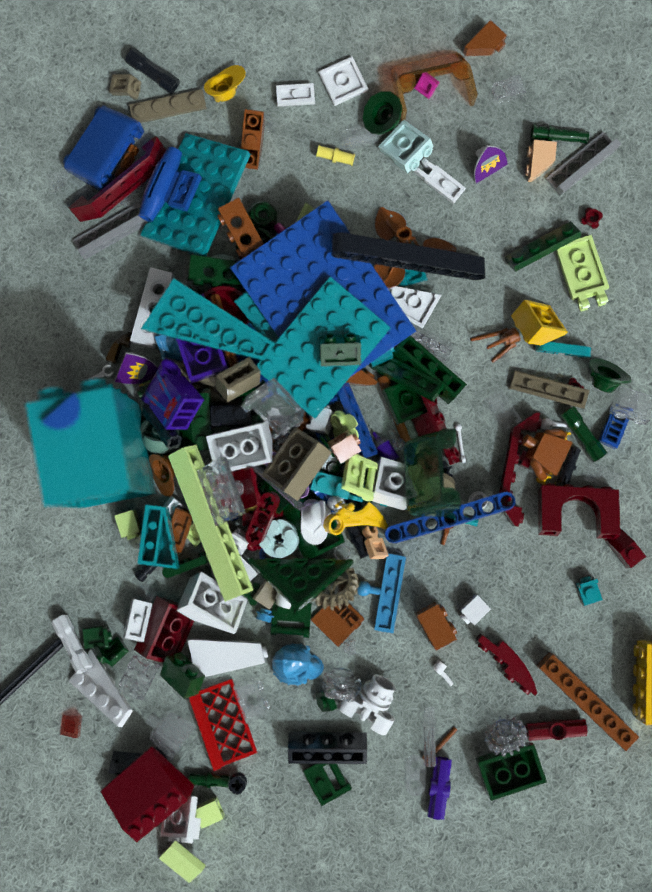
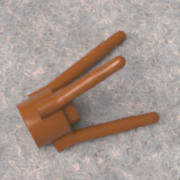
[470,327,521,363]

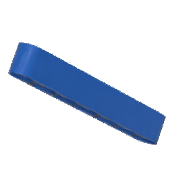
[385,492,516,543]

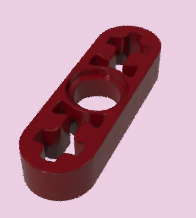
[245,491,280,545]

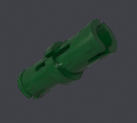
[189,772,229,788]

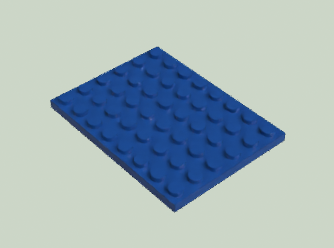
[230,200,416,376]

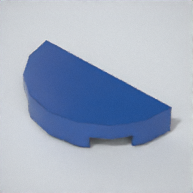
[42,393,81,430]

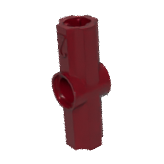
[526,718,588,741]

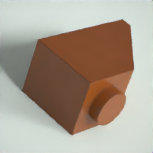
[463,20,507,56]

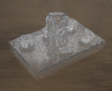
[197,457,246,526]

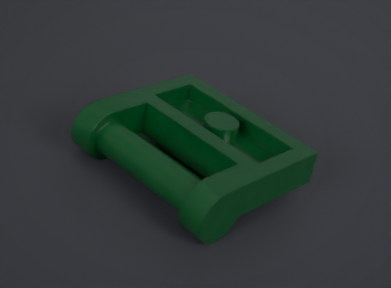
[271,601,312,638]
[303,764,352,806]

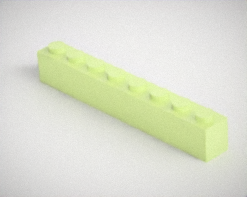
[168,445,253,602]

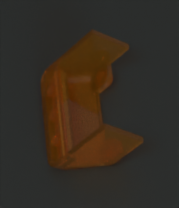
[391,52,478,122]

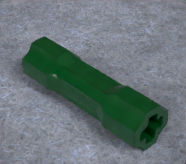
[560,406,608,462]

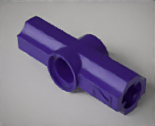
[427,757,452,820]

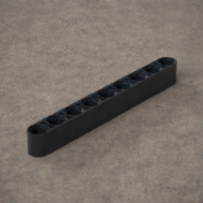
[331,232,486,280]

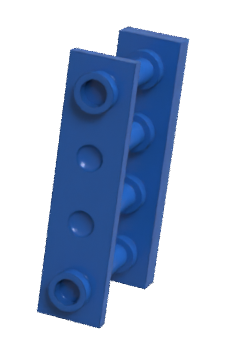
[304,383,378,470]

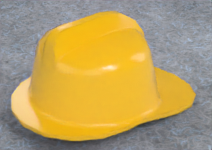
[204,65,246,102]

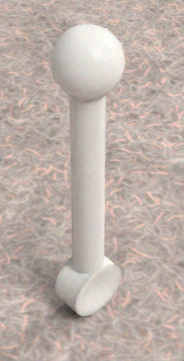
[454,424,466,463]

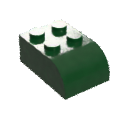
[475,742,547,801]

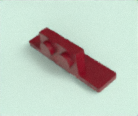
[412,396,460,465]

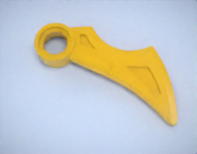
[323,502,388,535]

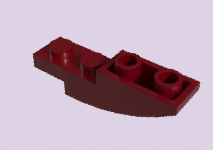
[475,634,538,696]

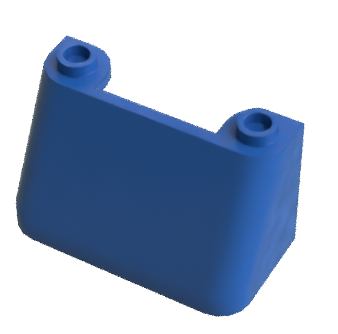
[63,105,144,191]

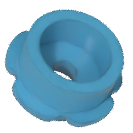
[256,608,274,623]

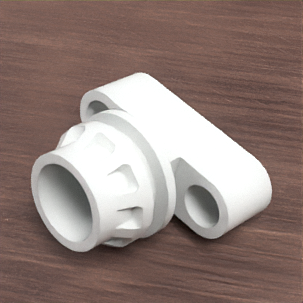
[337,674,396,735]

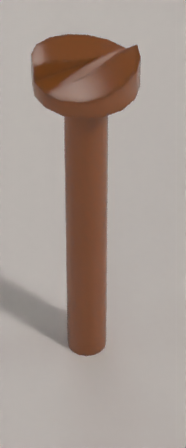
[422,727,457,766]

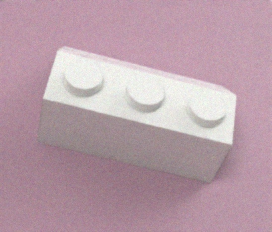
[206,421,272,474]

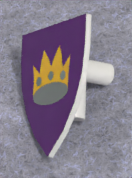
[474,145,508,183]
[114,352,158,384]

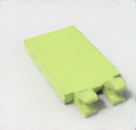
[556,235,609,312]

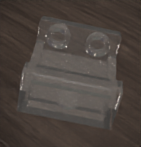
[242,378,305,439]

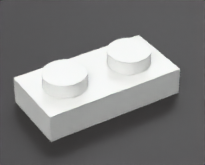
[276,83,315,107]
[123,599,152,642]

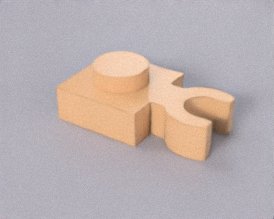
[362,526,389,559]

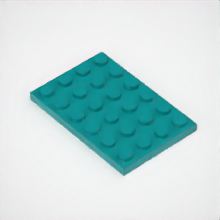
[141,133,251,257]
[256,277,391,419]

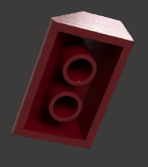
[134,596,194,663]

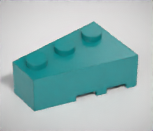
[137,505,180,569]

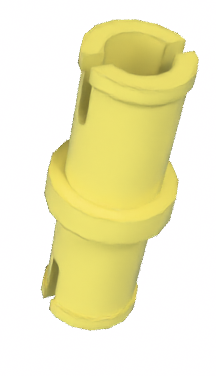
[316,145,355,166]

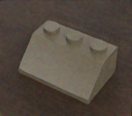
[262,427,332,501]

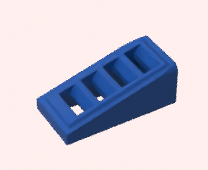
[598,407,631,449]

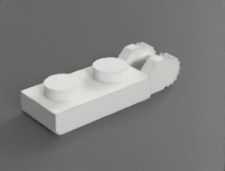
[414,158,466,205]

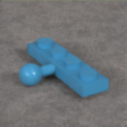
[357,554,406,633]

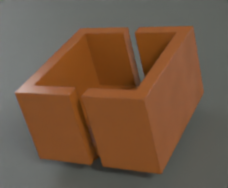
[414,602,457,651]

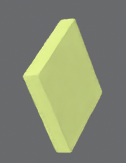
[159,841,206,883]

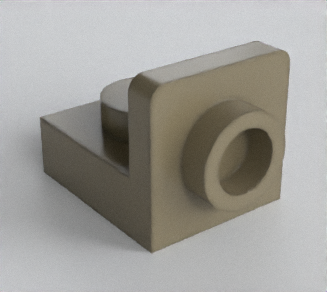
[109,74,141,99]

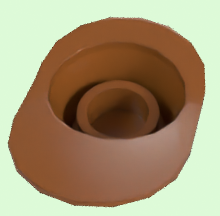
[149,452,176,497]

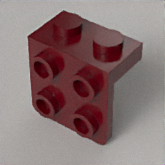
[213,466,261,514]

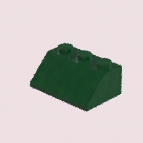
[179,388,214,450]
[283,493,345,560]

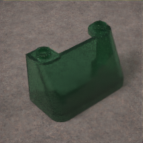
[404,429,461,517]

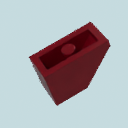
[604,528,646,568]

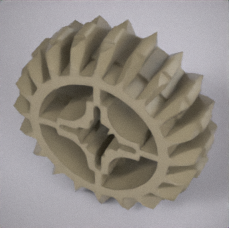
[311,568,359,611]

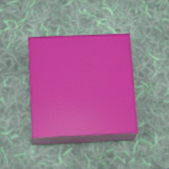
[414,71,440,99]

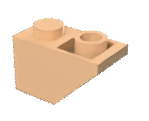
[525,140,557,182]

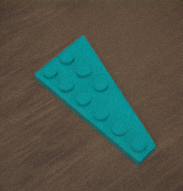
[141,278,275,361]

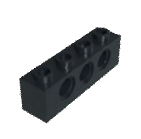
[288,732,367,764]

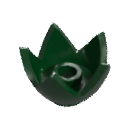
[246,201,277,230]

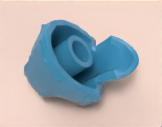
[272,643,324,686]

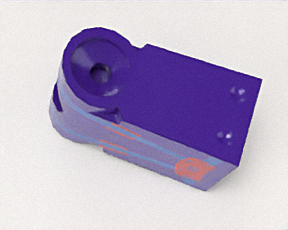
[142,359,204,430]

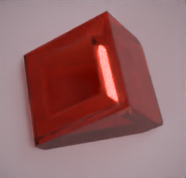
[60,715,82,738]

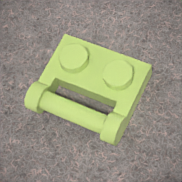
[341,454,378,501]

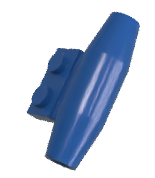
[138,147,202,222]

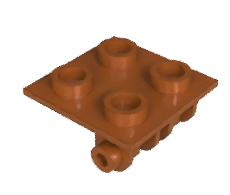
[311,604,365,647]

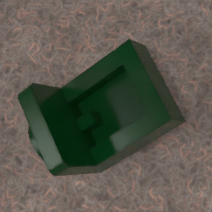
[82,625,112,649]
[94,636,129,667]

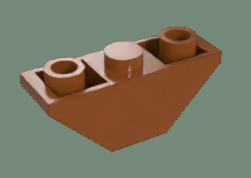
[241,109,265,170]

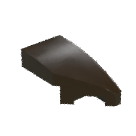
[105,332,132,364]

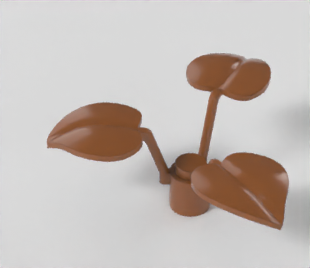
[374,207,457,289]

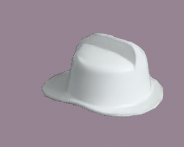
[300,499,332,545]

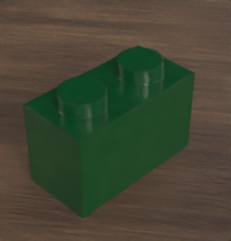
[160,652,205,699]

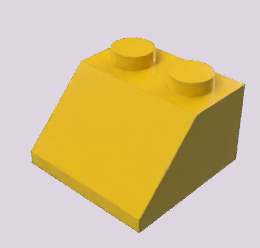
[511,300,568,346]

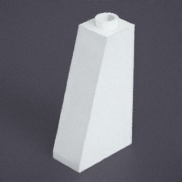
[188,638,268,677]

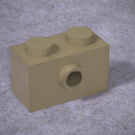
[216,357,260,402]

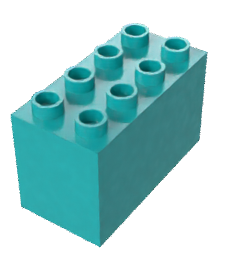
[25,379,156,509]

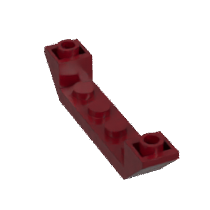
[68,135,166,222]
[499,412,542,527]

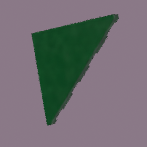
[247,558,354,612]

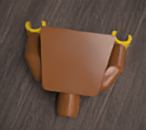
[522,428,573,485]

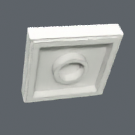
[318,56,368,106]

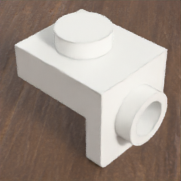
[232,528,249,556]

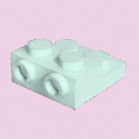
[378,120,433,174]

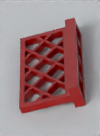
[189,678,258,771]

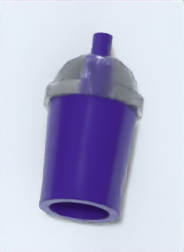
[372,432,400,461]

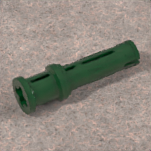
[530,124,589,144]

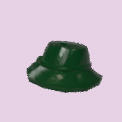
[362,91,403,135]
[589,358,631,393]

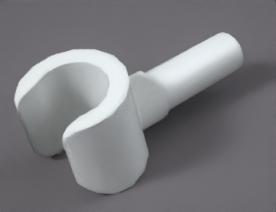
[88,365,114,380]
[541,418,567,430]
[433,660,454,686]

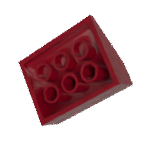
[100,746,195,842]

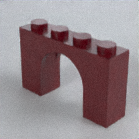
[538,483,621,540]

